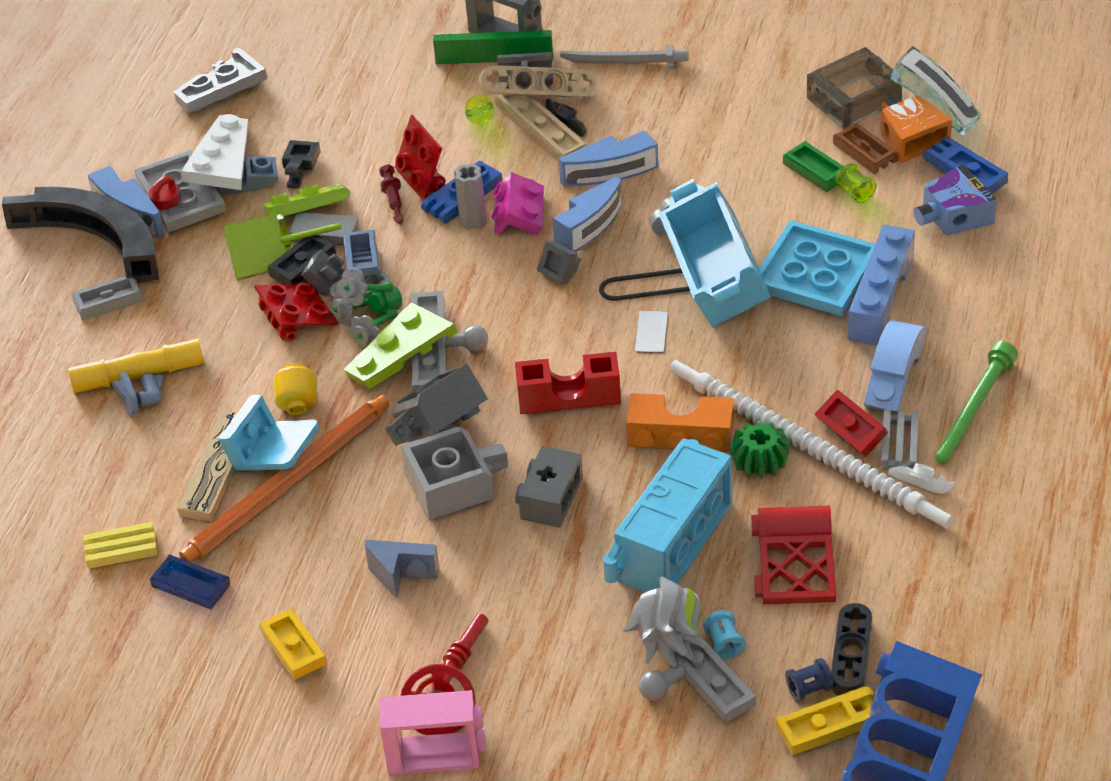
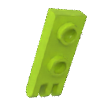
[263,184,350,218]

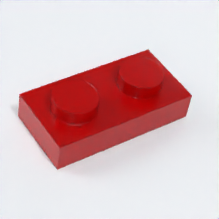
[814,389,889,457]

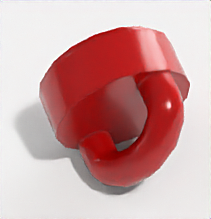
[148,176,181,210]

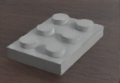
[134,150,226,233]

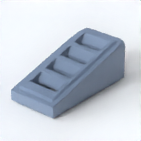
[343,230,380,276]

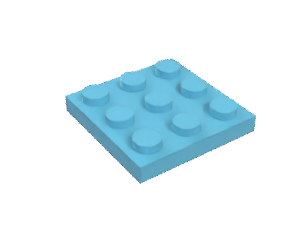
[759,220,875,317]

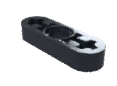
[831,603,872,696]

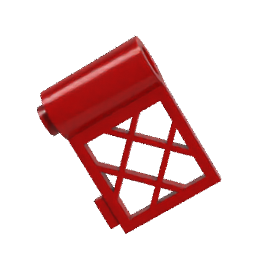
[751,505,836,604]

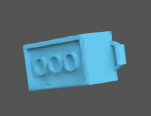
[659,179,771,328]
[603,438,732,592]

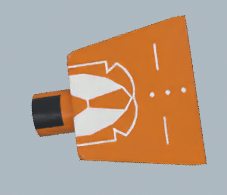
[881,96,952,163]

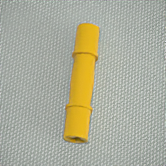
[68,338,204,394]

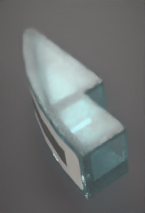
[890,46,981,135]

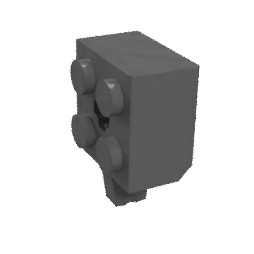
[385,364,488,446]

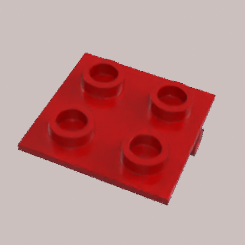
[395,115,446,201]
[254,283,339,342]

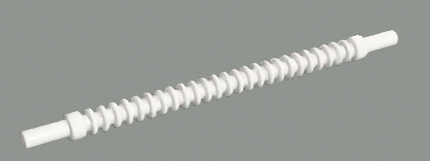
[669,360,953,529]

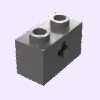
[515,446,583,528]

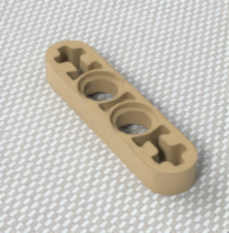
[479,65,597,98]

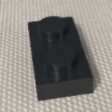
[268,235,336,285]

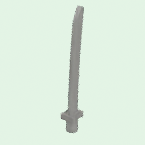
[560,45,689,68]

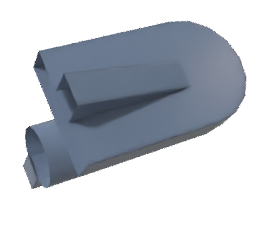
[112,373,163,415]

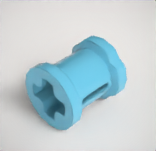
[703,610,746,660]

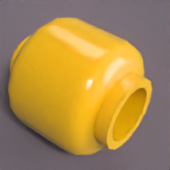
[273,363,318,416]

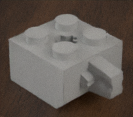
[401,427,508,521]

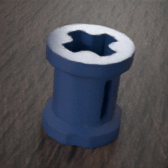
[785,658,834,702]

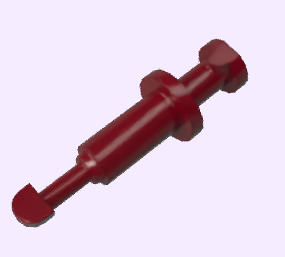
[379,164,404,224]

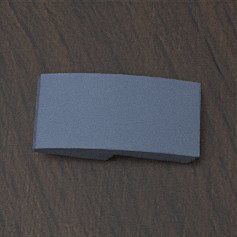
[214,156,278,195]

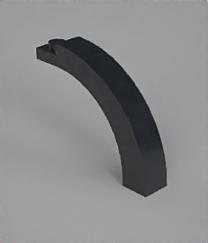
[2,186,159,281]

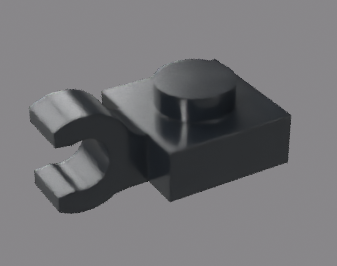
[282,140,321,188]

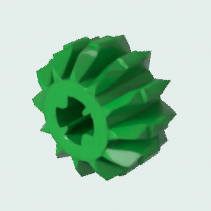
[730,420,790,479]

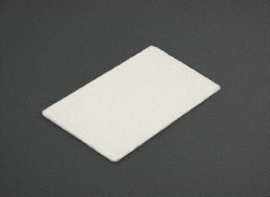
[635,311,668,352]

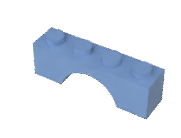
[848,225,915,346]

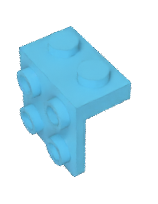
[218,395,319,471]

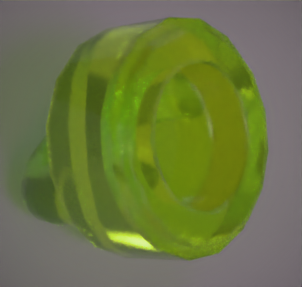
[464,94,495,125]

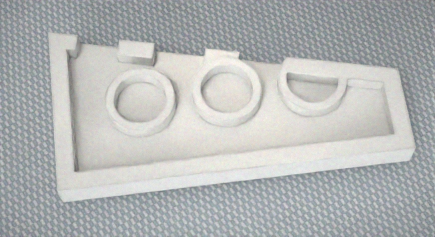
[181,114,248,190]

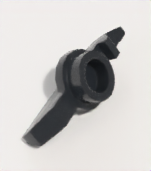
[545,99,587,136]

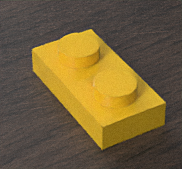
[259,608,327,681]

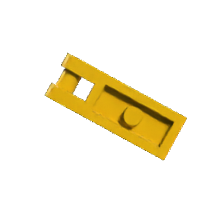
[776,686,875,756]

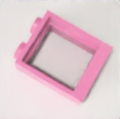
[380,690,486,775]

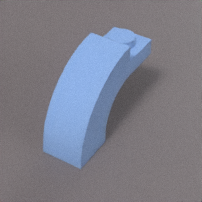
[864,320,927,415]

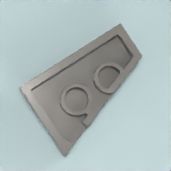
[174,47,268,113]

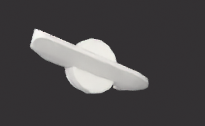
[888,463,955,494]

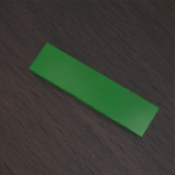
[433,30,553,64]

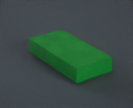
[783,141,849,192]

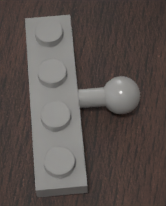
[411,291,488,391]
[639,632,756,723]

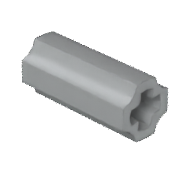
[454,163,487,230]

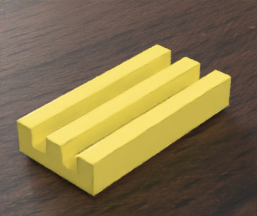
[83,522,158,569]

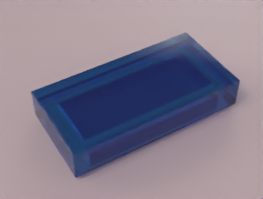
[150,554,231,610]

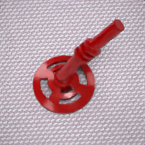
[400,613,489,736]

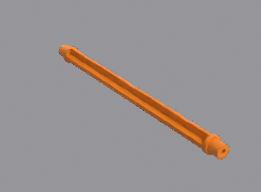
[179,395,390,565]

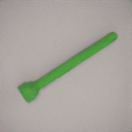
[935,341,1018,464]

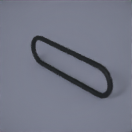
[599,268,690,301]

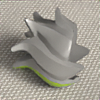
[623,576,706,668]

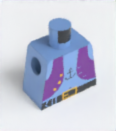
[914,164,996,235]

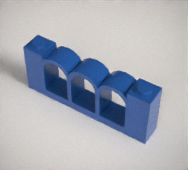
[841,641,982,781]

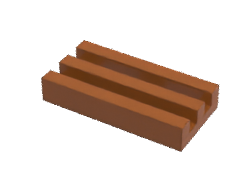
[833,122,898,174]

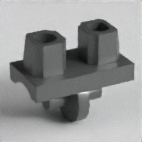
[497,52,553,87]

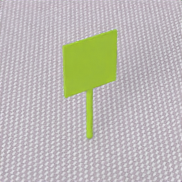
[223,214,342,279]

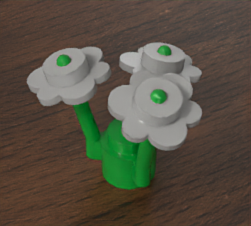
[331,269,402,348]

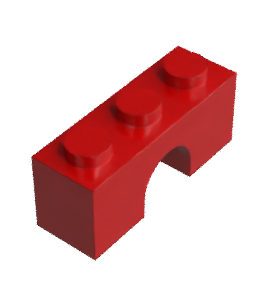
[515,351,621,414]

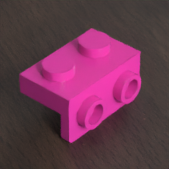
[492,172,544,235]

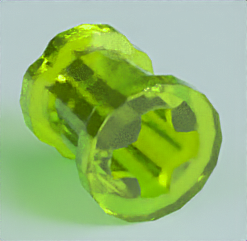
[835,162,877,203]

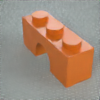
[626,393,734,452]

